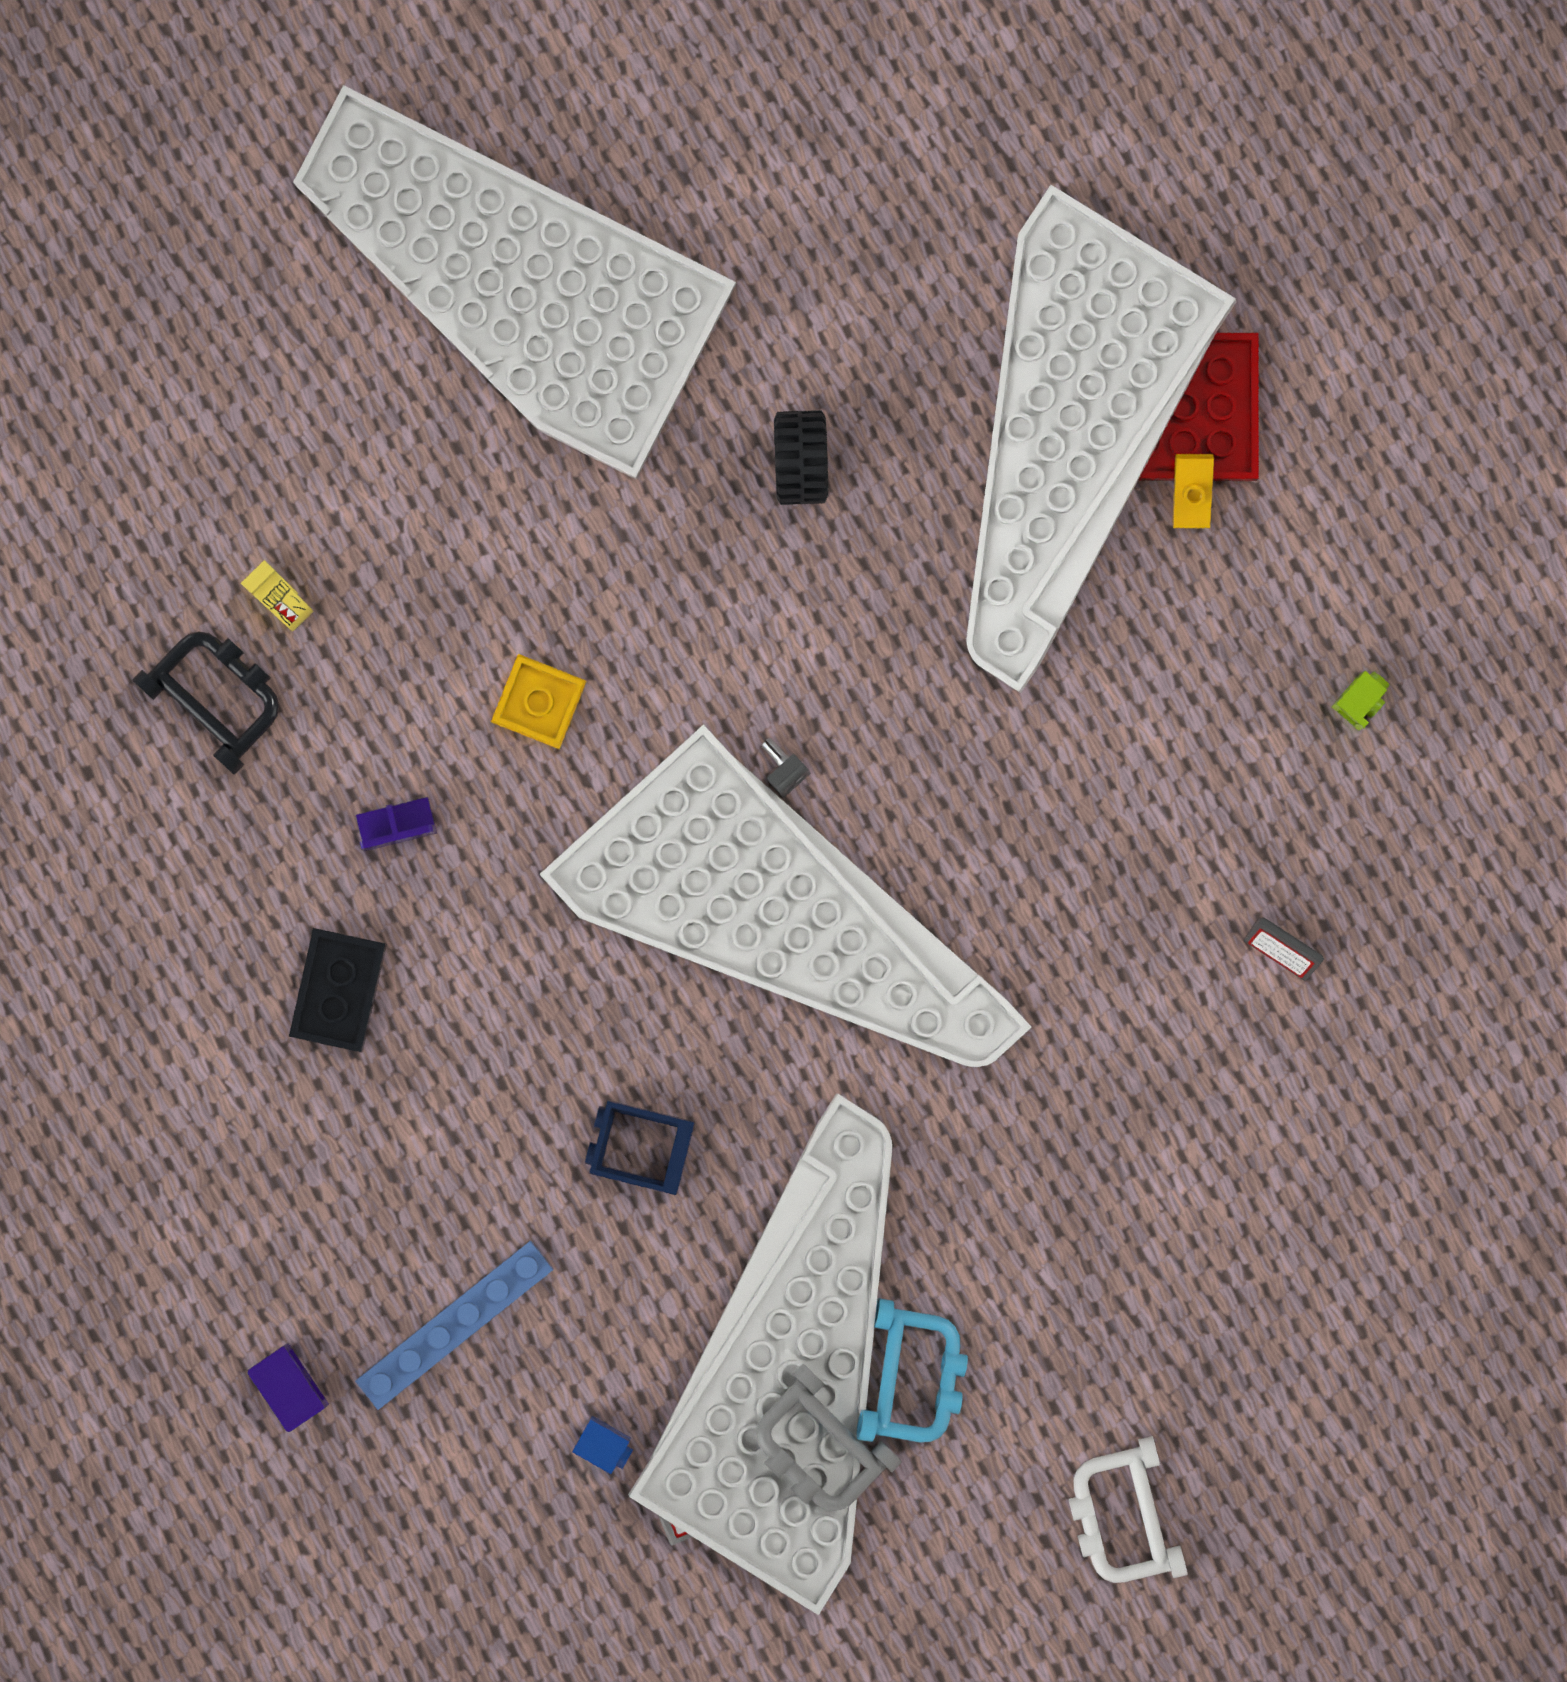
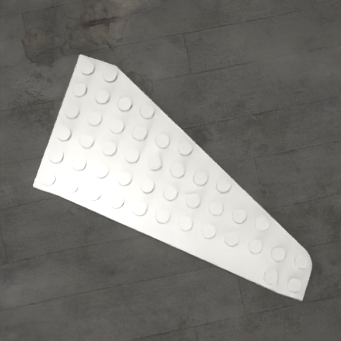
[966,185,1237,693]
[540,724,1031,1067]
[628,1093,892,1615]

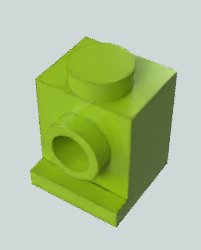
[1331,671,1390,731]

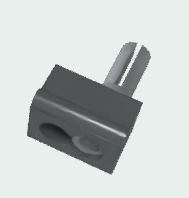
[762,738,811,798]

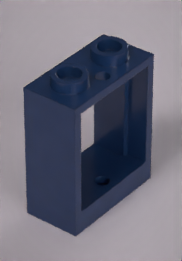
[585,1100,695,1195]

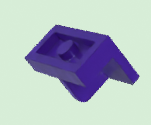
[356,797,437,851]
[247,1343,329,1432]

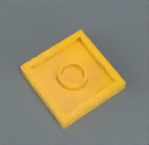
[491,654,587,750]

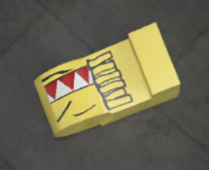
[241,560,314,632]

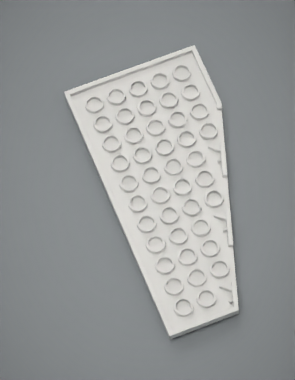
[293,85,736,479]

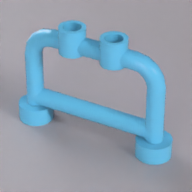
[856,1298,968,1442]

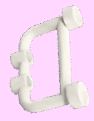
[1068,1436,1188,1583]

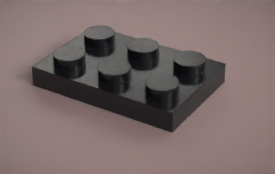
[289,928,387,1052]

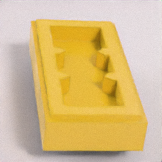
[1172,454,1214,528]

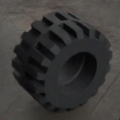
[774,410,828,505]

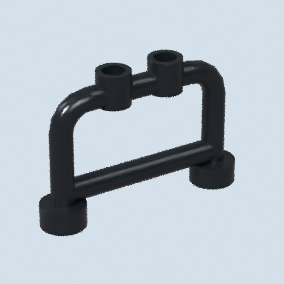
[132,632,279,775]

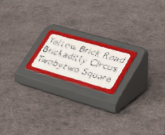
[1244,918,1324,981]

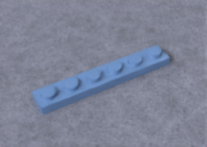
[355,1240,554,1410]

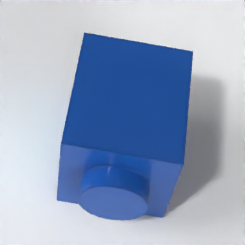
[572,1415,633,1474]

